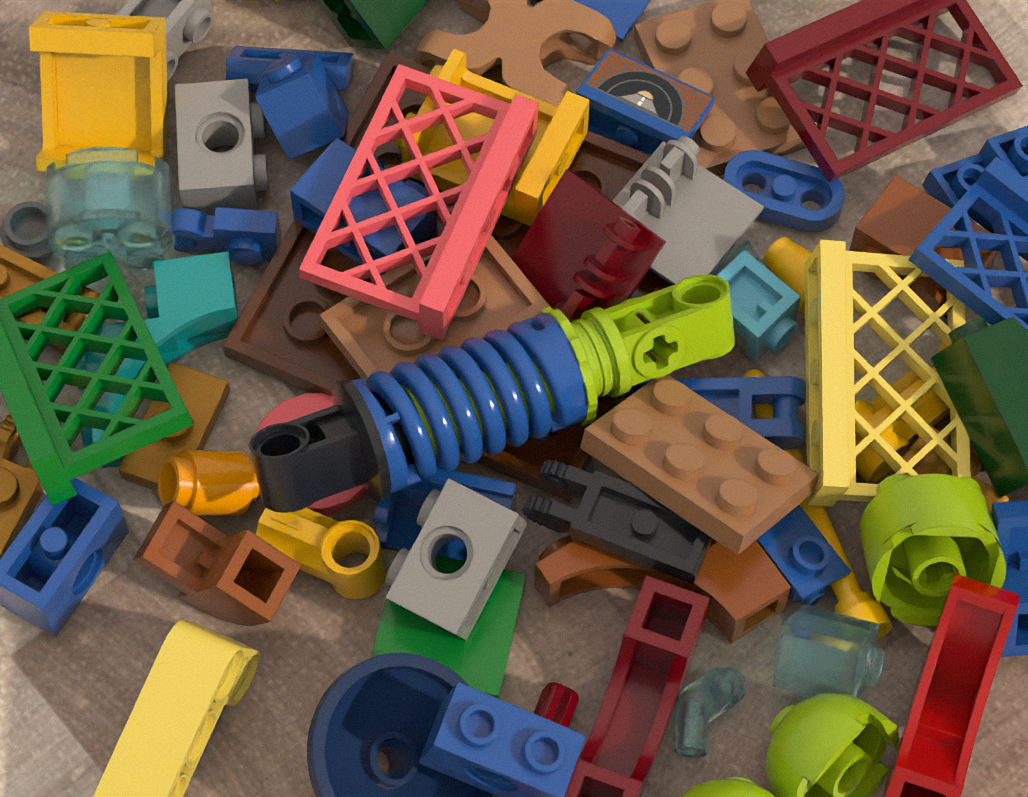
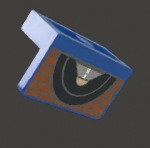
[575,49,714,155]

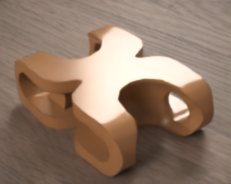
[412,0,616,107]

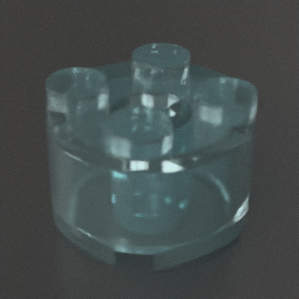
[46,147,173,270]

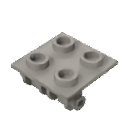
[613,136,764,285]

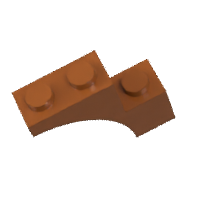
[535,536,791,644]

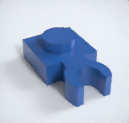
[170,207,282,266]

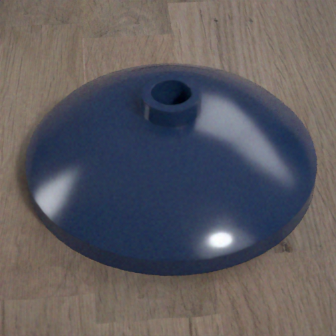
[307,653,493,797]

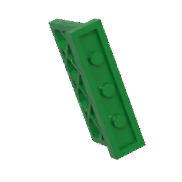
[0,251,194,506]

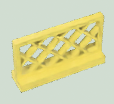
[805,239,971,507]

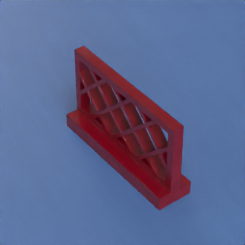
[745,0,1023,183]

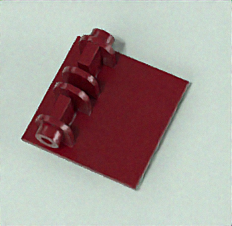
[511,169,666,322]

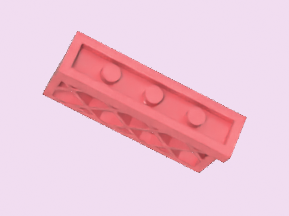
[299,64,539,341]

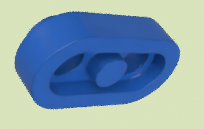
[723,150,845,233]

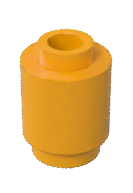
[158,450,259,516]

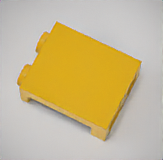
[29,11,168,184]
[396,48,590,226]

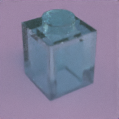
[773,604,884,698]

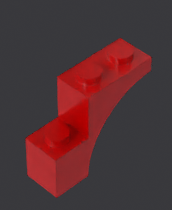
[882,573,1020,797]

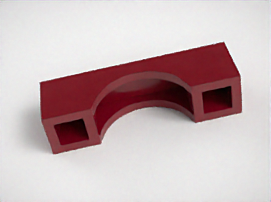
[564,575,710,797]

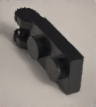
[522,460,713,585]

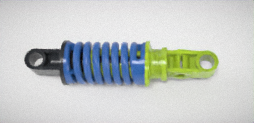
[249,274,735,513]

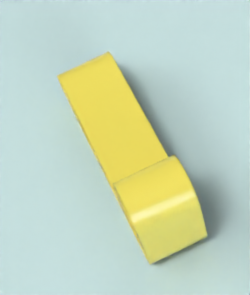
[93,620,260,797]

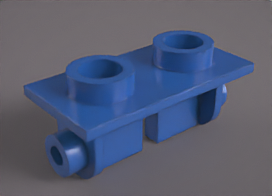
[756,505,851,609]

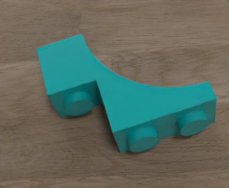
[75,251,239,469]

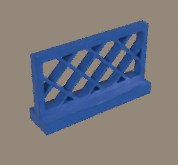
[908,157,1028,330]

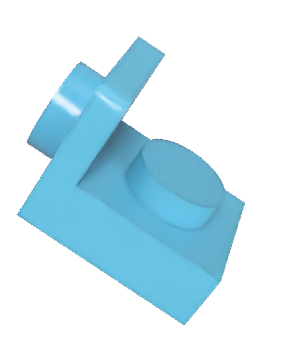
[717,250,801,363]

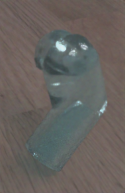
[674,667,747,757]

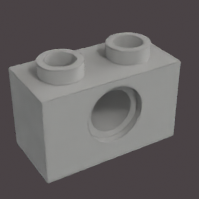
[175,79,269,216]
[385,478,528,641]

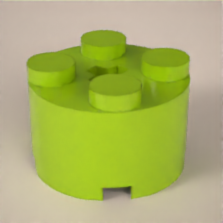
[859,473,1006,627]

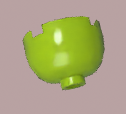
[765,692,900,797]

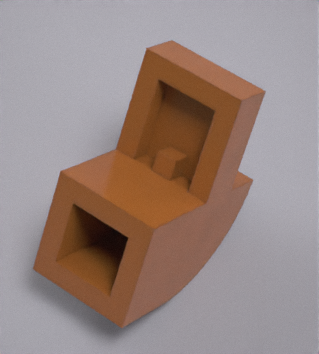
[133,501,301,626]

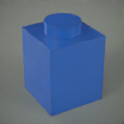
[255,52,350,160]

